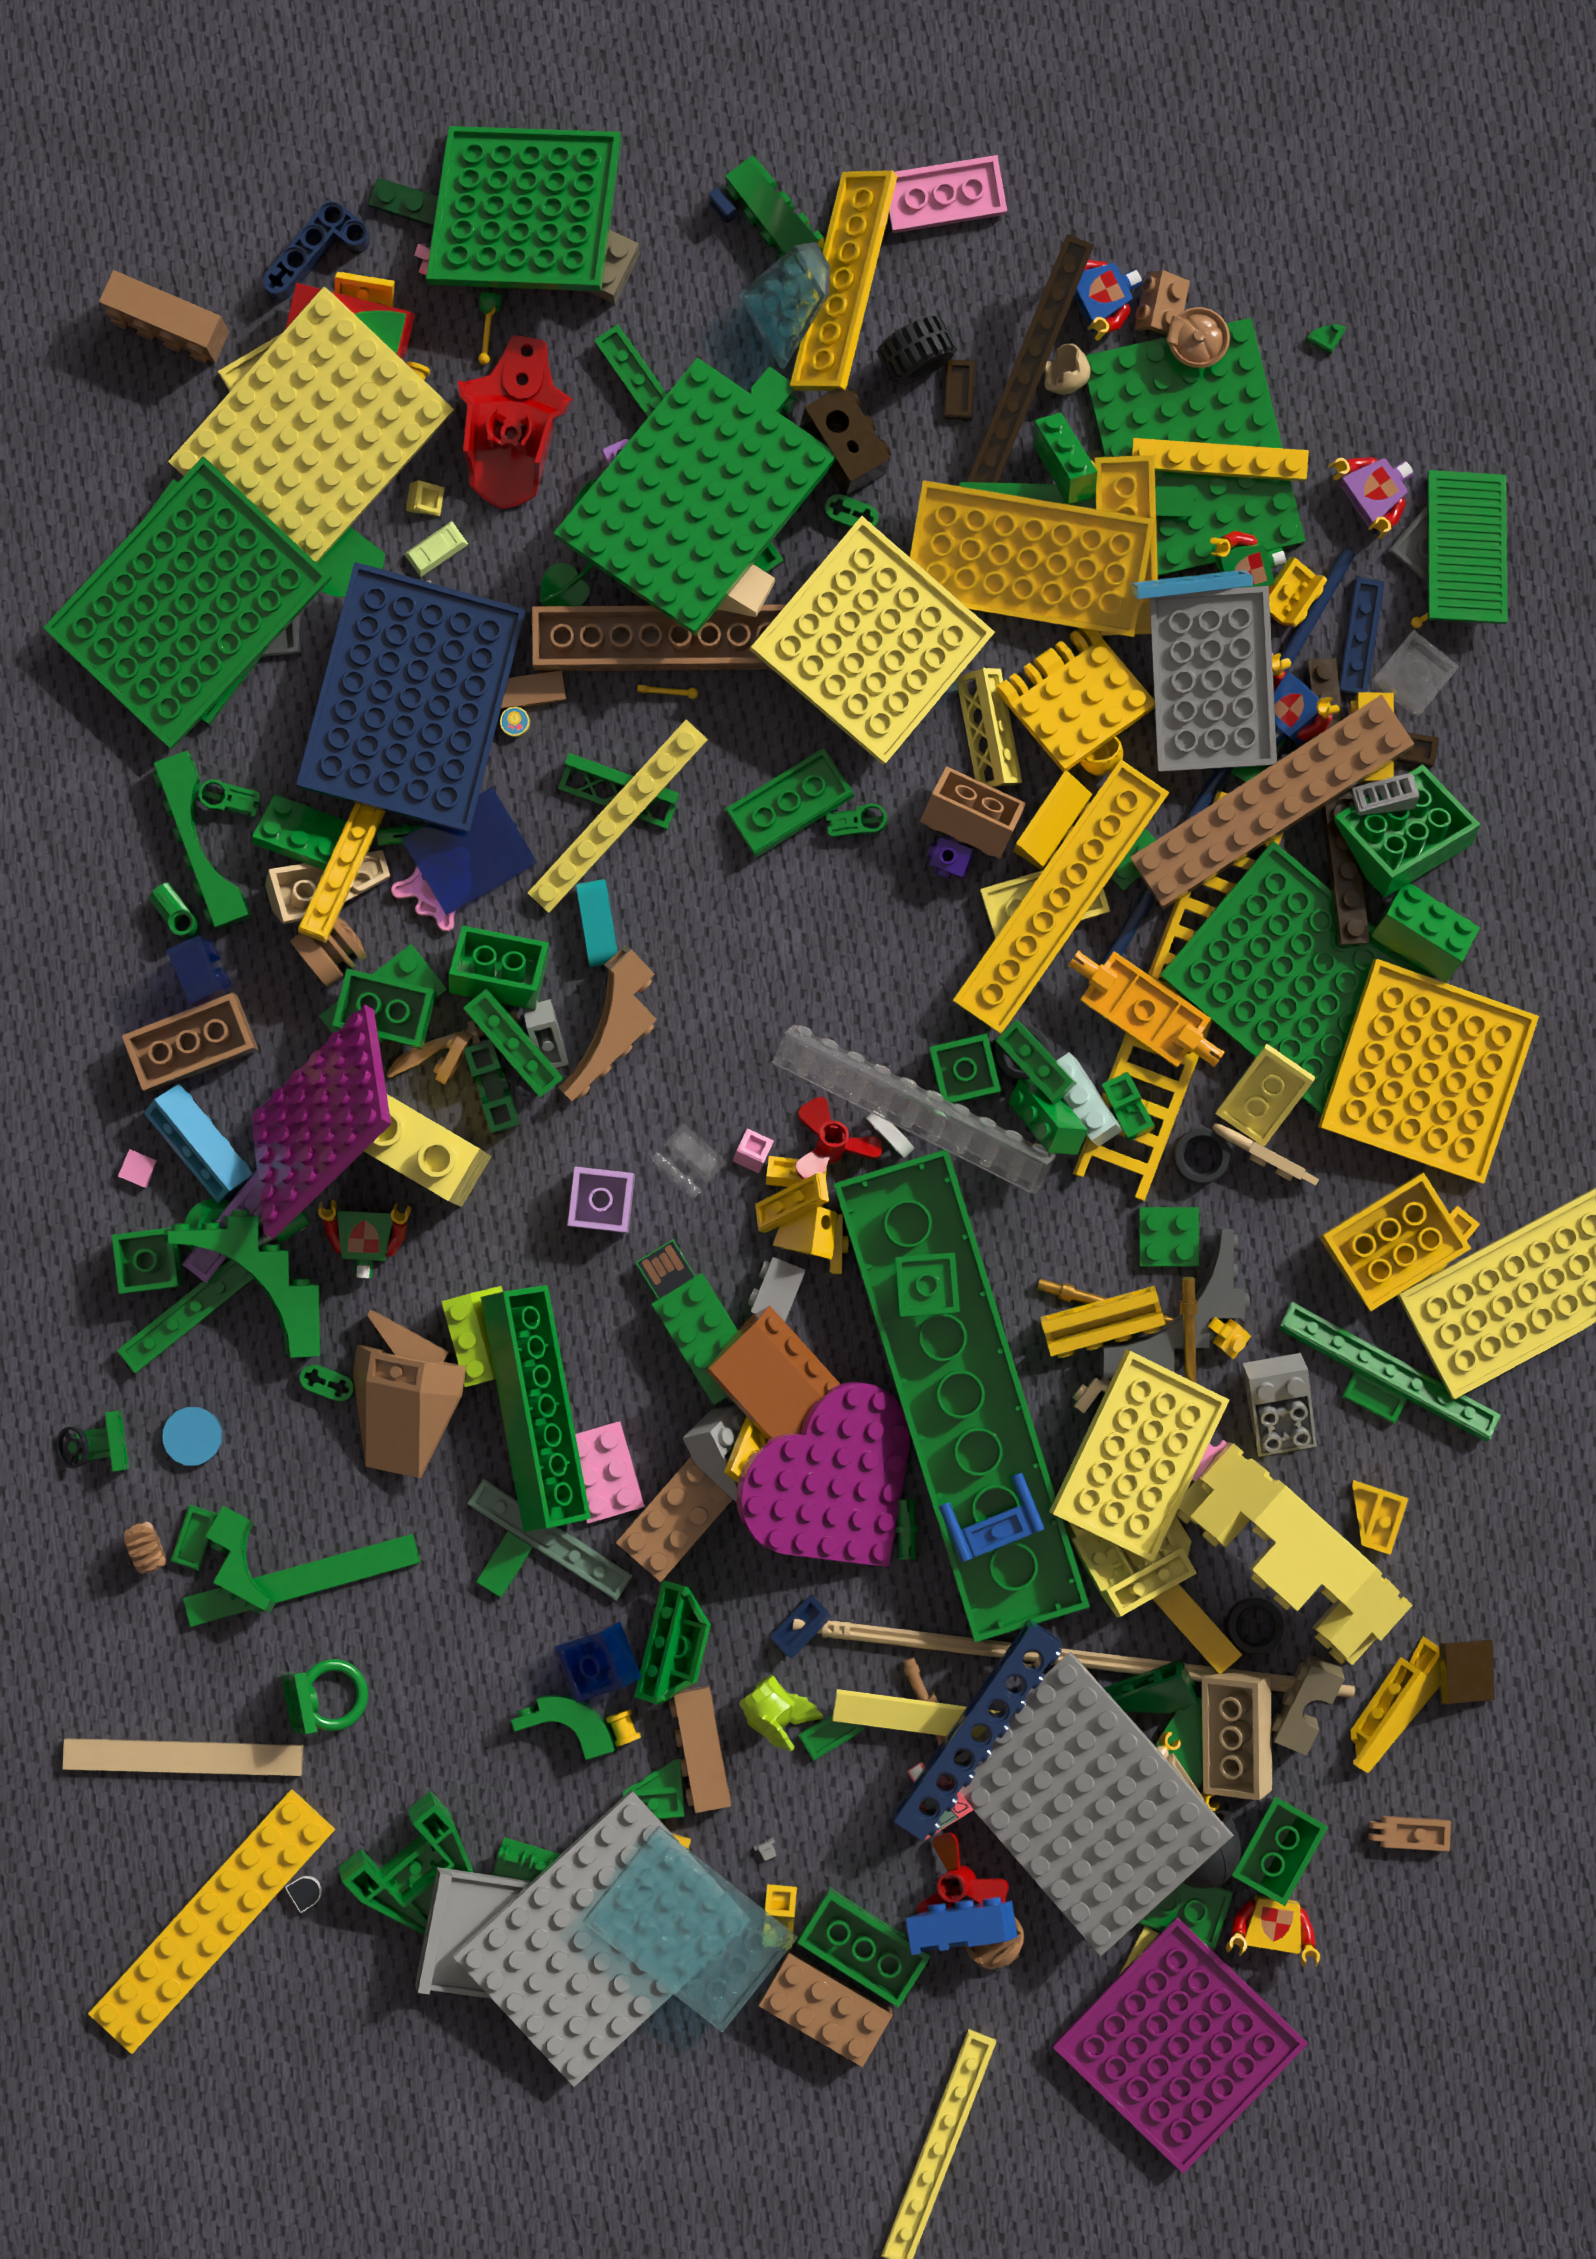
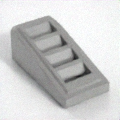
[1351,774,1419,815]

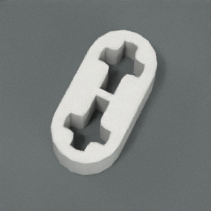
[866,1108,915,1158]

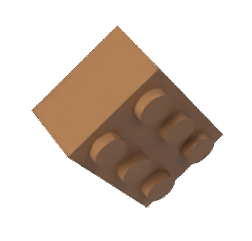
[920,766,1026,859]

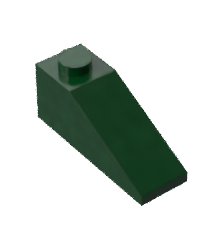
[1104,1659,1197,1713]

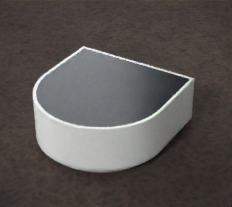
[285,1876,322,1913]

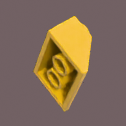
[1013,770,1093,871]

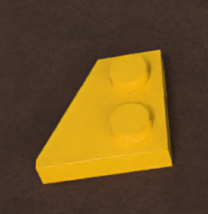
[1352,1480,1409,1555]

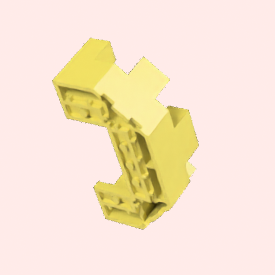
[1176,1442,1413,1665]

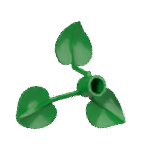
[540,478,638,607]

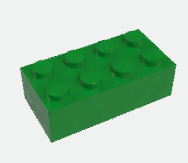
[797,1887,931,2008]

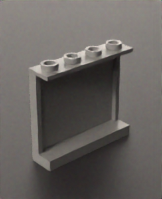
[415,1867,532,1999]

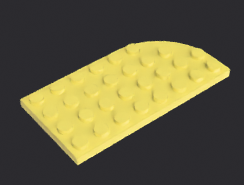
[1397,1187,1596,1399]

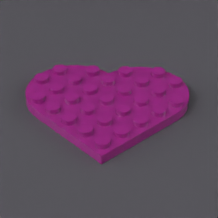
[737,1382,910,1567]

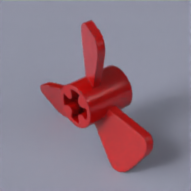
[795,1097,882,1179]
[917,1832,1009,1914]

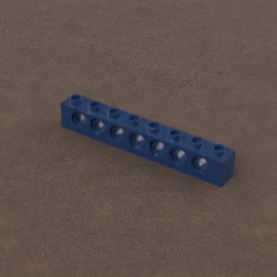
[892,1619,1062,1841]

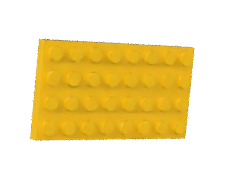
[910,480,1156,637]

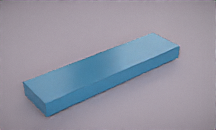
[1130,570,1253,599]

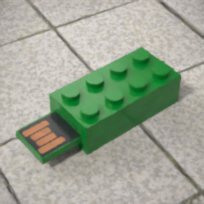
[635,1239,738,1405]

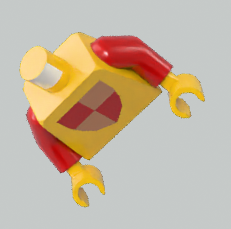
[1226,1894,1320,1967]

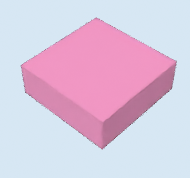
[118,1149,158,1188]

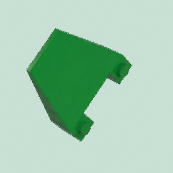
[338,1791,474,1935]

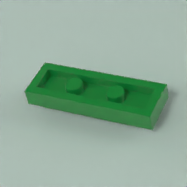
[996,1020,1077,1104]

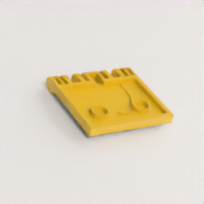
[996,628,1155,773]

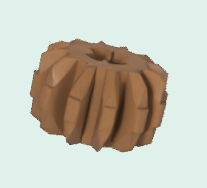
[124,1522,166,1574]

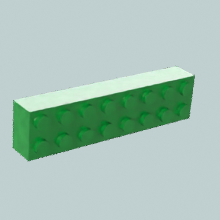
[480,1285,591,1532]

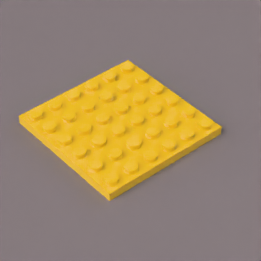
[1318,959,1539,1184]

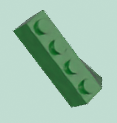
[724,155,824,275]

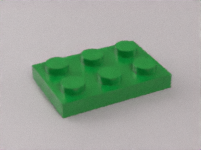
[252,794,347,871]

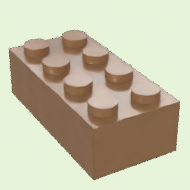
[99,270,229,363]
[122,993,259,1093]
[616,1456,733,1582]
[759,1948,893,2067]

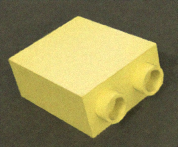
[364,1094,492,1207]

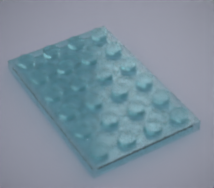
[582,1825,798,2032]

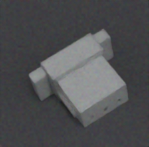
[754,1837,776,1861]

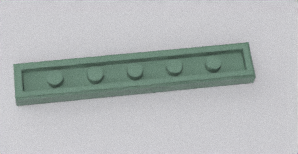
[467,1479,633,1601]

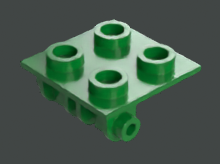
[493,1837,561,1881]

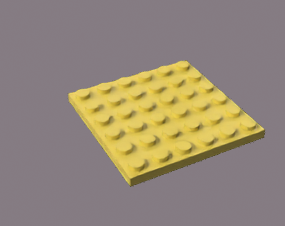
[749,516,995,765]

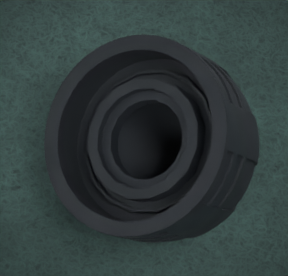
[1182,1810,1241,1889]

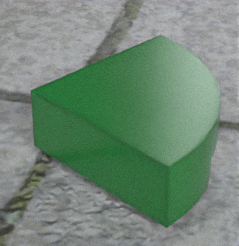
[1306,324,1346,355]

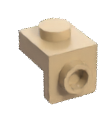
[1072,1378,1110,1413]

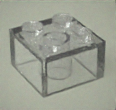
[1371,630,1459,718]

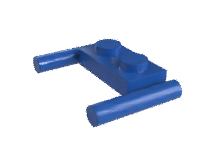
[938,1473,1045,1563]

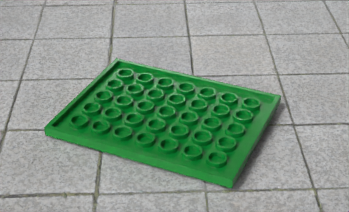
[1085,318,1305,577]
[554,357,836,636]
[43,456,332,750]
[1159,841,1432,1116]

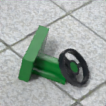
[56,1410,129,1471]

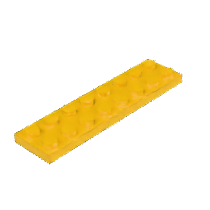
[790,170,898,391]

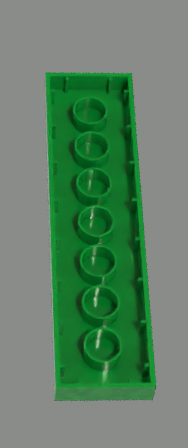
[833,1149,1090,1642]

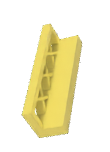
[956,668,1022,788]

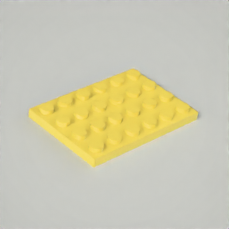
[1049,1349,1229,1562]

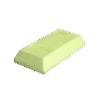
[404,521,468,578]

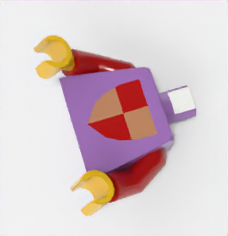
[1328,457,1414,540]

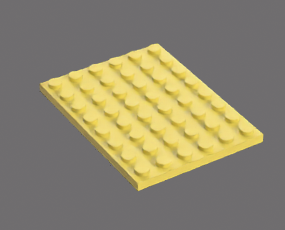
[168,287,455,563]

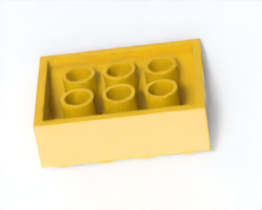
[1318,1173,1471,1311]

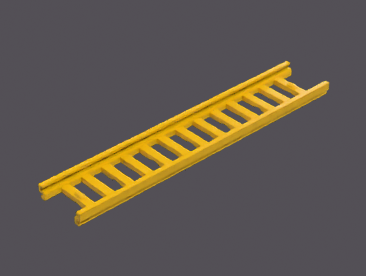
[1072,791,1284,1201]

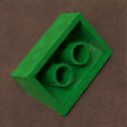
[1232,1795,1328,1906]

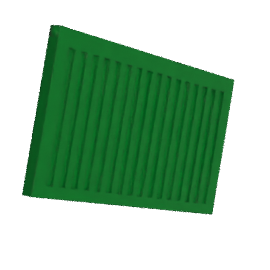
[1427,470,1508,624]

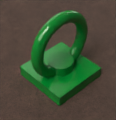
[281,1659,368,1734]

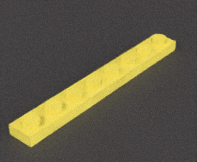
[528,720,708,913]

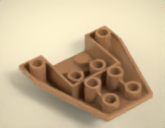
[353,1344,466,1478]

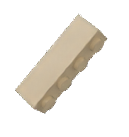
[1202,1671,1272,1800]

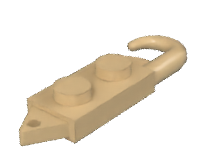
[1212,1124,1319,1186]

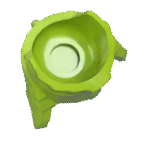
[739,1675,823,1752]

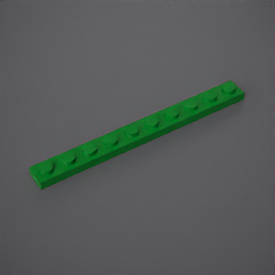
[594,324,784,573]

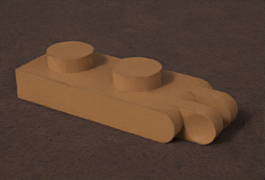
[1368,1816,1451,1851]

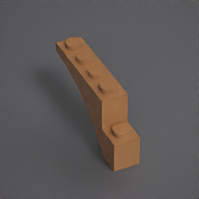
[558,945,657,1101]

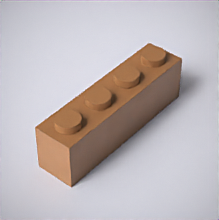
[669,1685,731,1813]

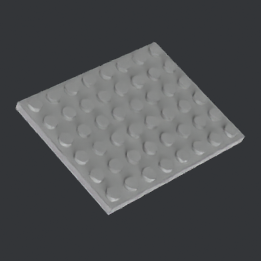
[946,1652,1234,1956]
[453,1790,751,2087]

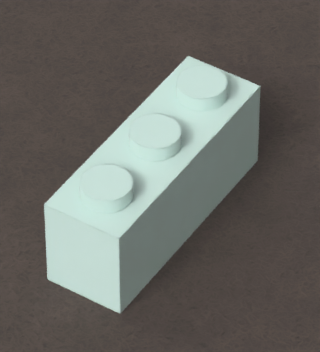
[1057,1052,1123,1147]

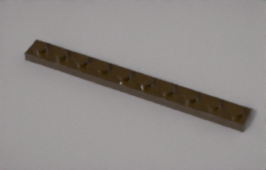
[967,234,1094,483]
[1304,658,1370,947]

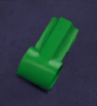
[147,882,200,940]

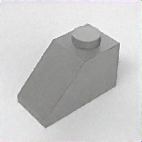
[523,999,569,1068]

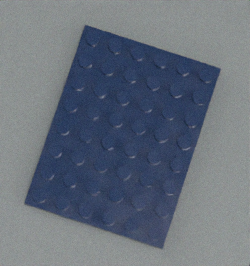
[296,562,526,834]

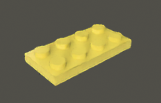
[980,870,1110,939]

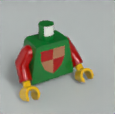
[1210,531,1286,588]
[318,1200,411,1278]

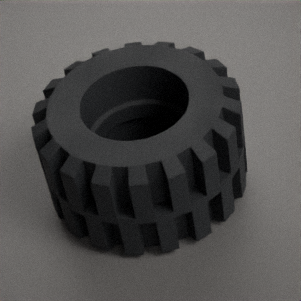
[877,316,957,385]

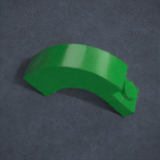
[511,1694,616,1760]

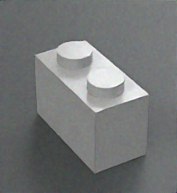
[748,1257,806,1322]

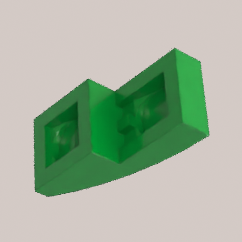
[1101,1072,1155,1142]

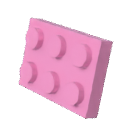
[575,1421,645,1523]

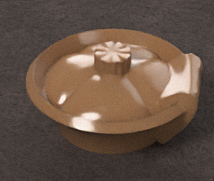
[1166,307,1230,368]

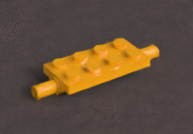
[1068,950,1225,1068]

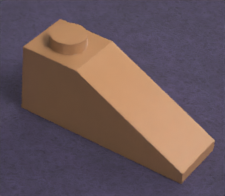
[367,1310,451,1362]

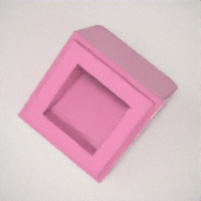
[733,1129,774,1173]

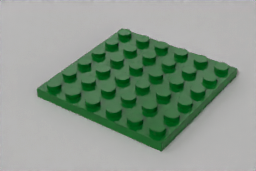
[426,126,622,292]

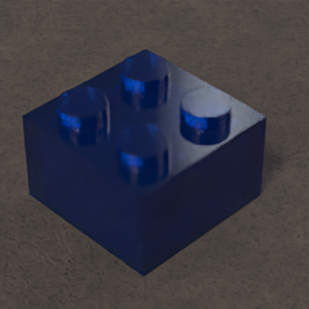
[167,935,233,1007]
[556,1622,642,1702]

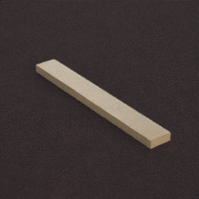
[63,1738,303,1776]

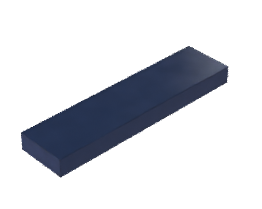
[1339,577,1385,696]

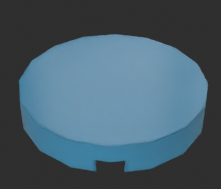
[163,1407,222,1465]

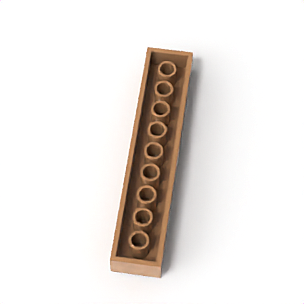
[532,605,786,671]
[1131,694,1414,910]

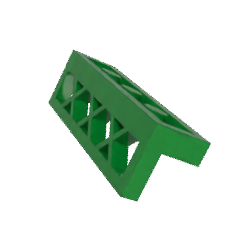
[558,753,680,830]
[463,988,563,1098]

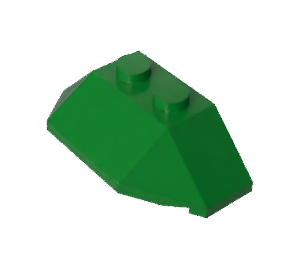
[634,1580,711,1705]

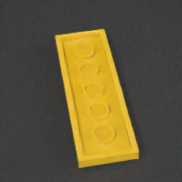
[1095,455,1158,636]

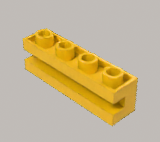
[1040,1286,1166,1358]

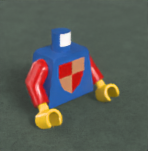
[1074,260,1143,341]
[1272,653,1340,747]

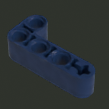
[263,201,370,301]

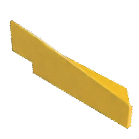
[1351,1636,1441,1773]

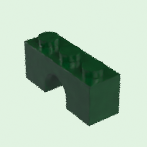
[464,1040,522,1135]

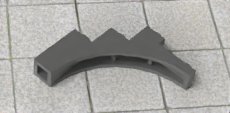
[1099,1227,1250,1378]

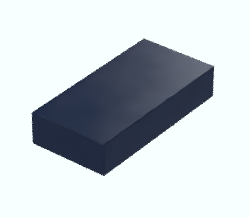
[770,1595,833,1659]

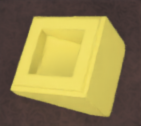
[406,480,445,516]

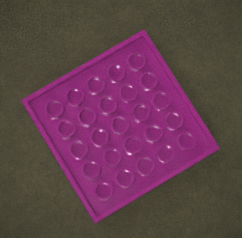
[251,1005,391,1239]
[1052,1916,1308,2174]

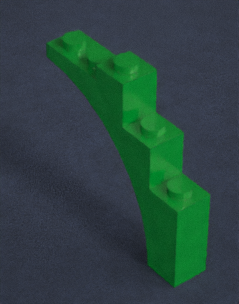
[164,1209,320,1358]

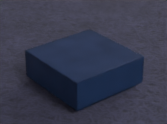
[708,187,736,223]

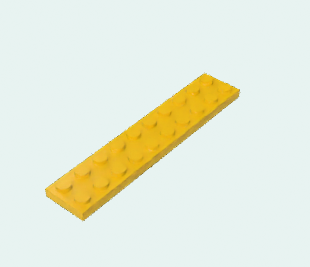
[953,760,1169,1035]
[88,1789,335,2054]

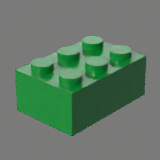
[1371,883,1480,983]
[449,925,549,1010]
[332,968,437,1050]

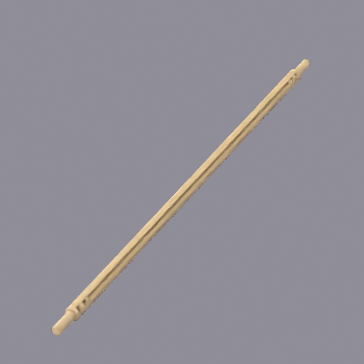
[793,1619,1355,1698]

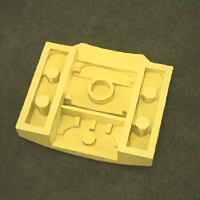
[1063,1515,1196,1617]

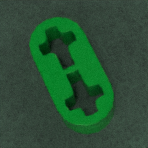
[825,494,878,529]
[300,1364,355,1402]

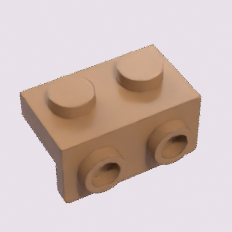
[1135,270,1190,336]

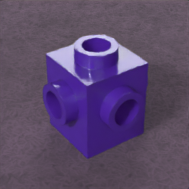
[927,835,975,879]

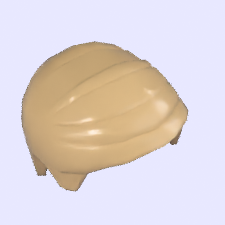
[1044,343,1090,395]

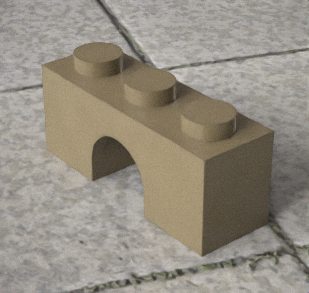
[1271,1654,1345,1756]

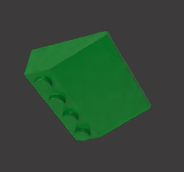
[1334,765,1480,898]

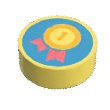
[500,707,530,737]

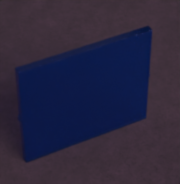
[401,787,537,916]

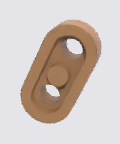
[433,1030,473,1085]

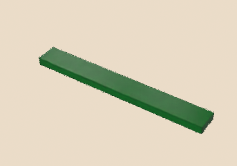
[959,482,1194,517]
[1278,1302,1501,1442]
[183,1534,421,1627]

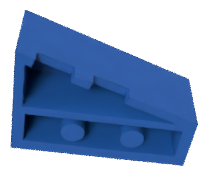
[906,1897,1017,1955]

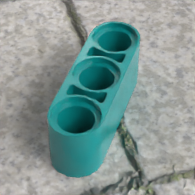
[576,879,618,967]

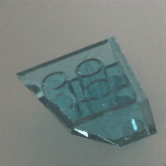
[738,242,830,369]

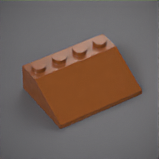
[706,1305,840,1440]

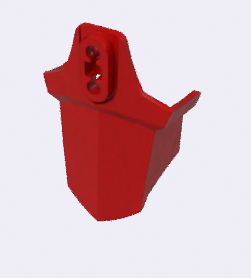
[458,336,573,509]

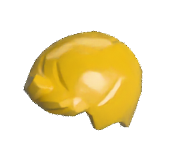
[1080,737,1123,777]

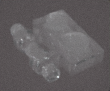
[650,1123,727,1199]

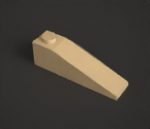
[265,850,390,924]

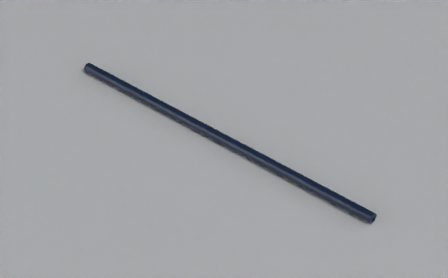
[1099,548,1356,966]

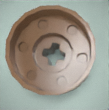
[290,917,368,989]

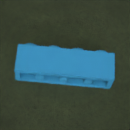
[144,1084,253,1203]

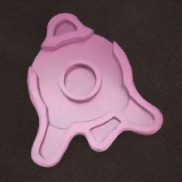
[391,847,471,932]

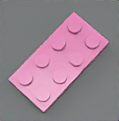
[889,155,1007,234]

